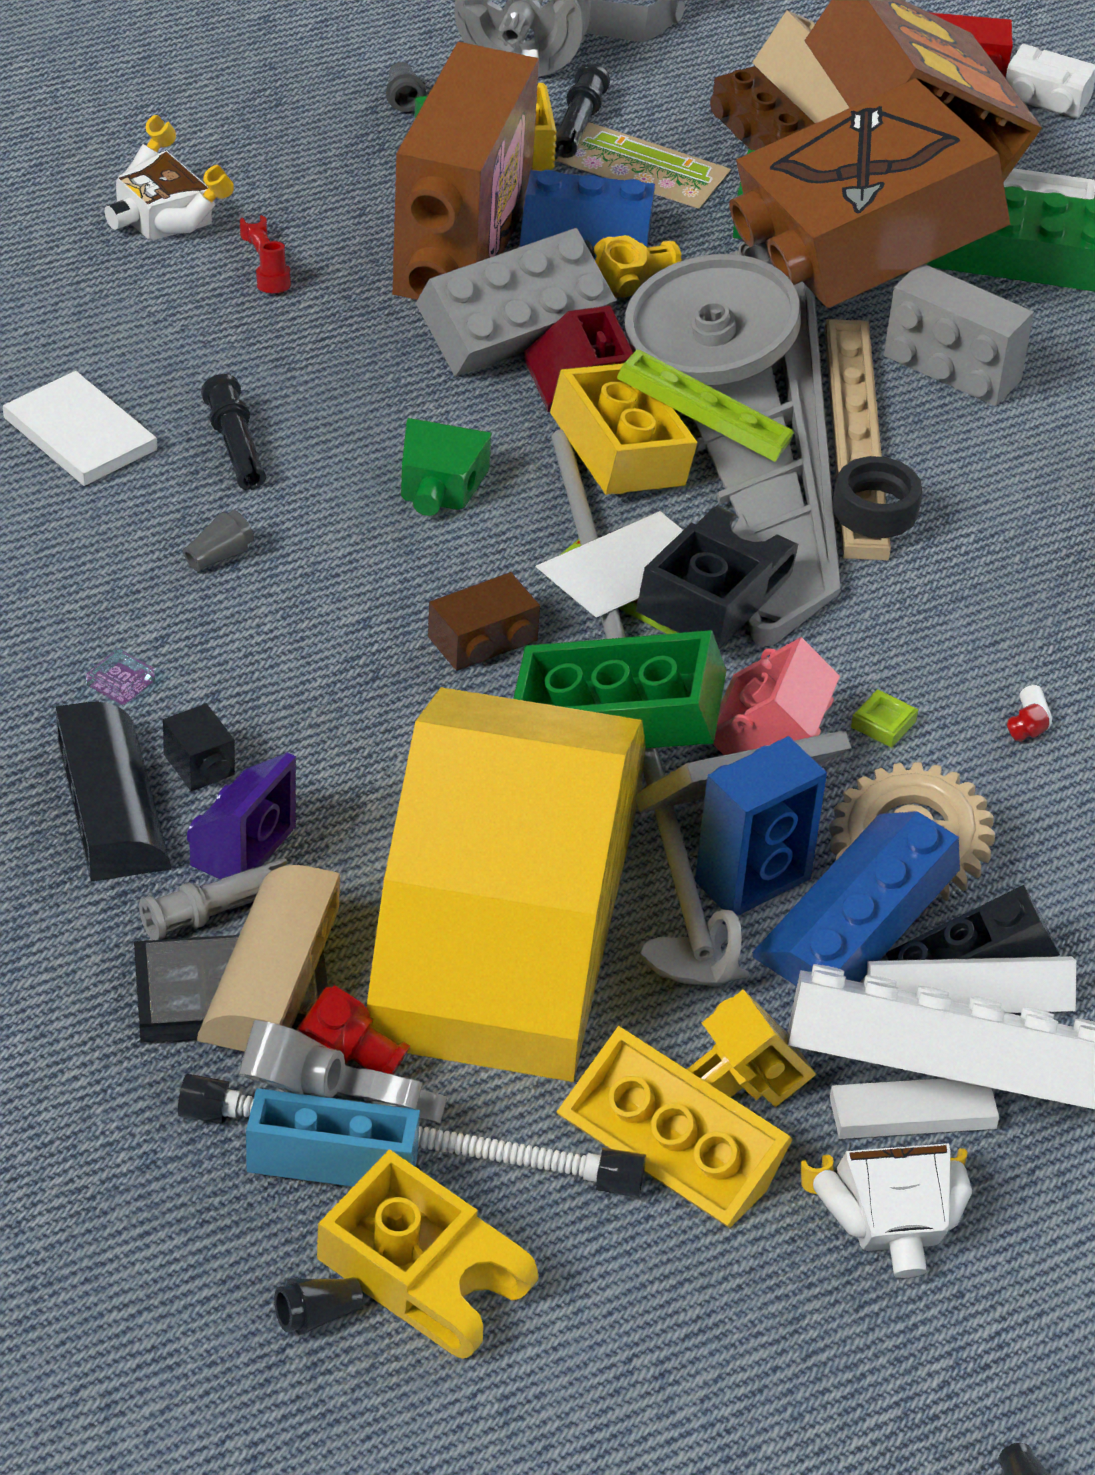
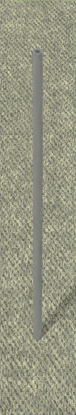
[551,429,714,961]

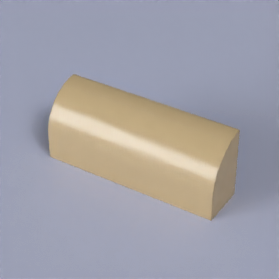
[752,10,849,123]
[197,865,340,1052]

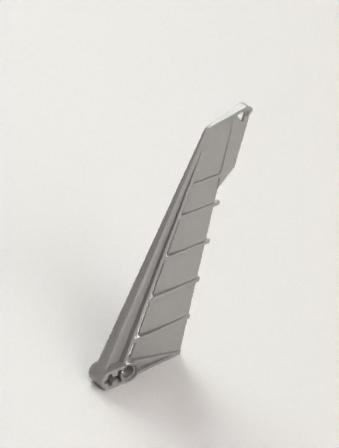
[693,242,841,646]

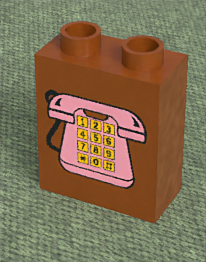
[392,42,539,300]

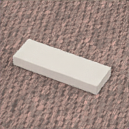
[830,1078,999,1139]

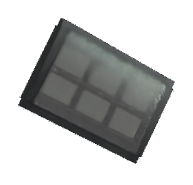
[134,935,328,1043]

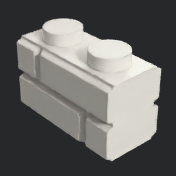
[1006,43,1095,119]

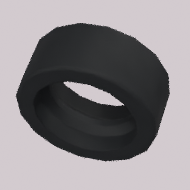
[833,456,923,538]

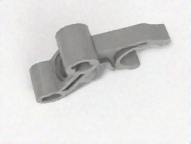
[239,1020,447,1124]

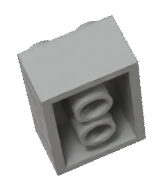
[884,264,1034,406]

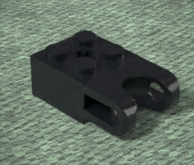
[636,506,799,649]

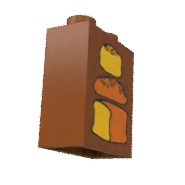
[804,0,1042,183]

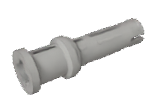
[139,858,290,940]

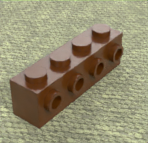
[710,66,815,150]

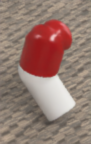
[1007,685,1052,742]

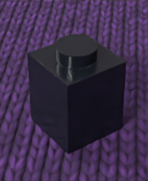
[163,703,235,791]

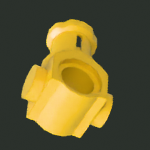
[594,235,682,298]

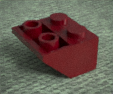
[524,305,633,412]

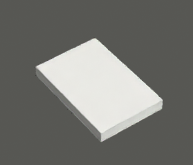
[3,371,157,486]

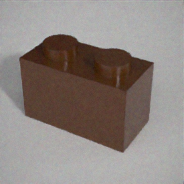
[428,572,540,671]

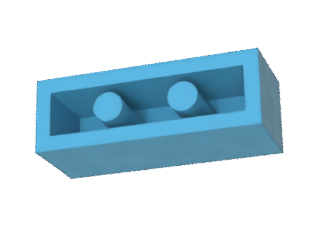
[246,1088,420,1187]

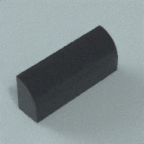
[55,702,171,882]

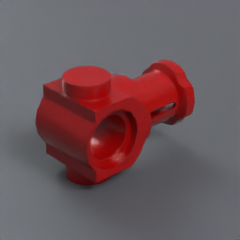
[296,985,410,1075]

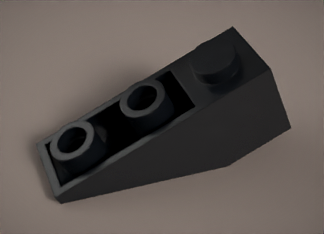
[886,885,1060,961]

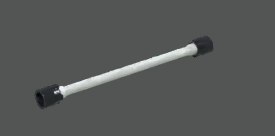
[178,1074,646,1198]

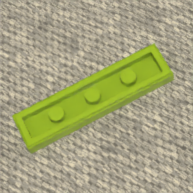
[617,350,794,462]

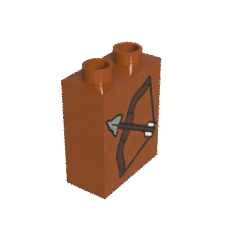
[729,78,1010,308]

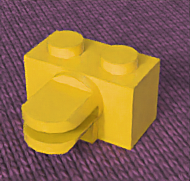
[687,989,817,1107]

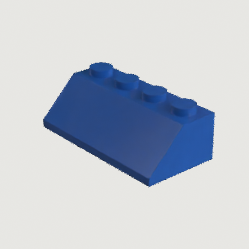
[752,811,960,986]

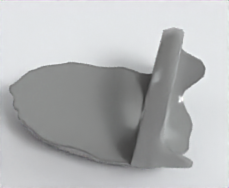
[640,909,749,987]

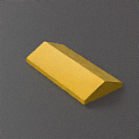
[556,1026,793,1229]

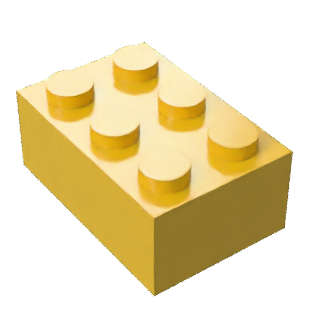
[550,363,698,495]

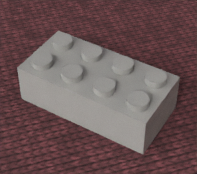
[416,228,617,377]

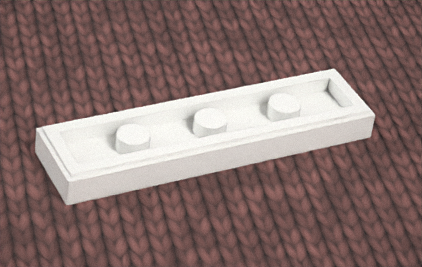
[867,956,1076,1013]

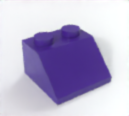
[187,752,296,880]

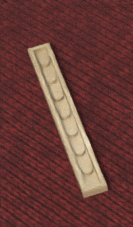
[824,319,891,560]

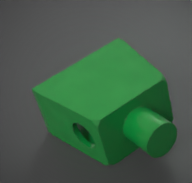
[401,418,492,516]

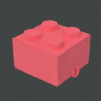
[713,637,840,755]

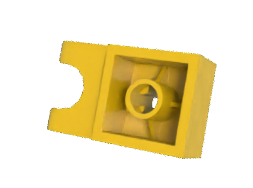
[317,1149,539,1359]

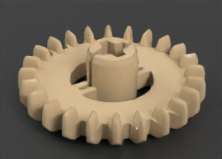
[829,762,995,901]

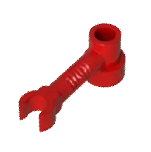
[239,215,291,293]

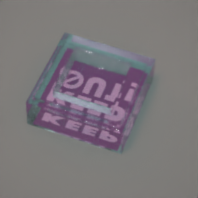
[86,648,155,707]

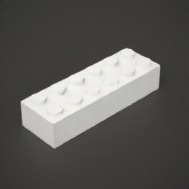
[788,964,1095,1109]

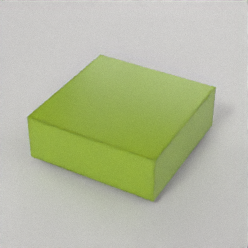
[851,689,919,748]

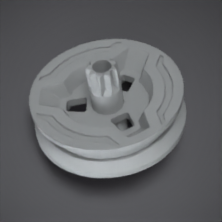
[454,0,591,77]

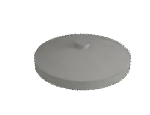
[625,254,801,386]

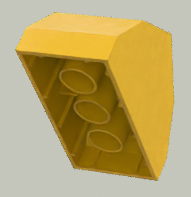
[366,687,646,1082]

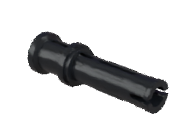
[555,63,610,158]
[201,374,266,490]

